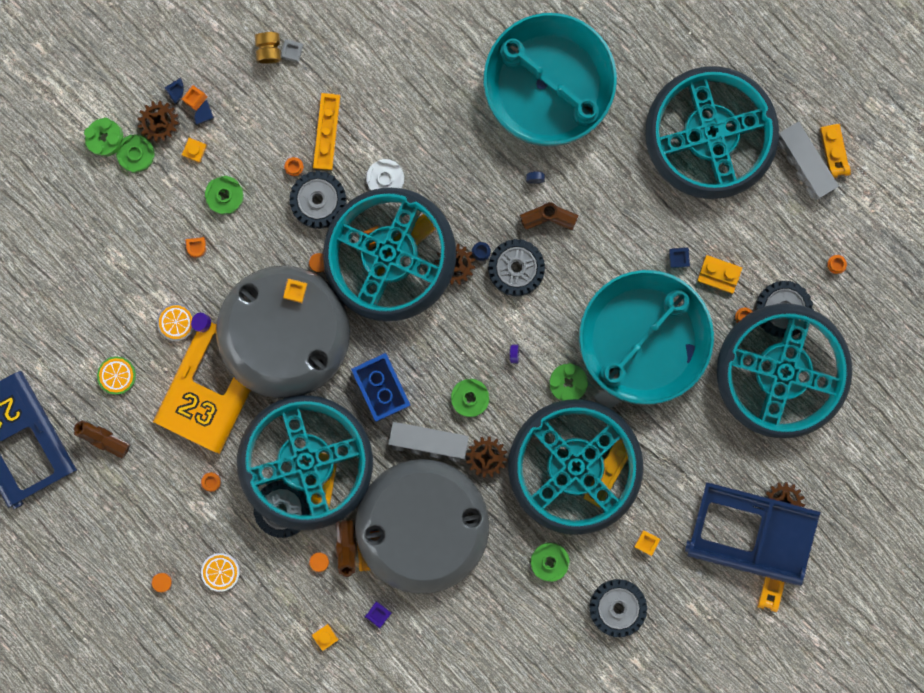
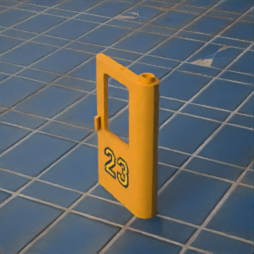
[153,322,251,454]

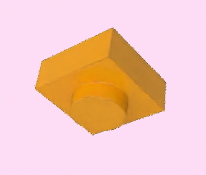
[182,138,207,163]
[283,279,307,303]
[634,530,660,556]
[312,624,339,651]

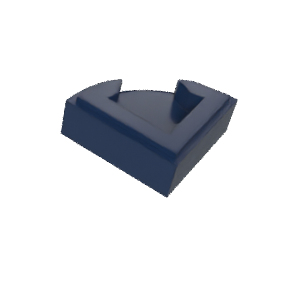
[165,78,184,105]
[195,100,214,125]

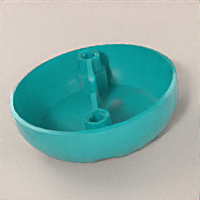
[483,13,617,147]
[579,270,714,405]

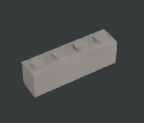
[778,121,839,201]
[388,422,469,462]

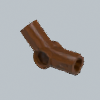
[519,202,579,231]
[74,420,131,459]
[336,520,357,577]

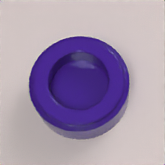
[191,312,211,333]
[510,344,519,364]

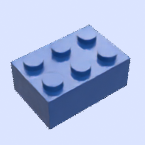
[351,353,411,422]

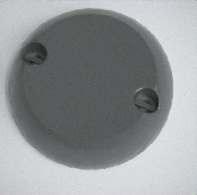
[216,265,350,399]
[355,459,489,594]

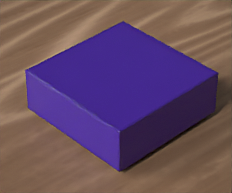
[365,601,392,628]

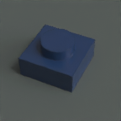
[669,247,690,268]

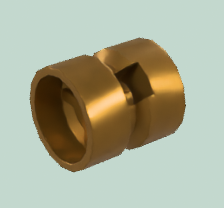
[255,32,281,64]

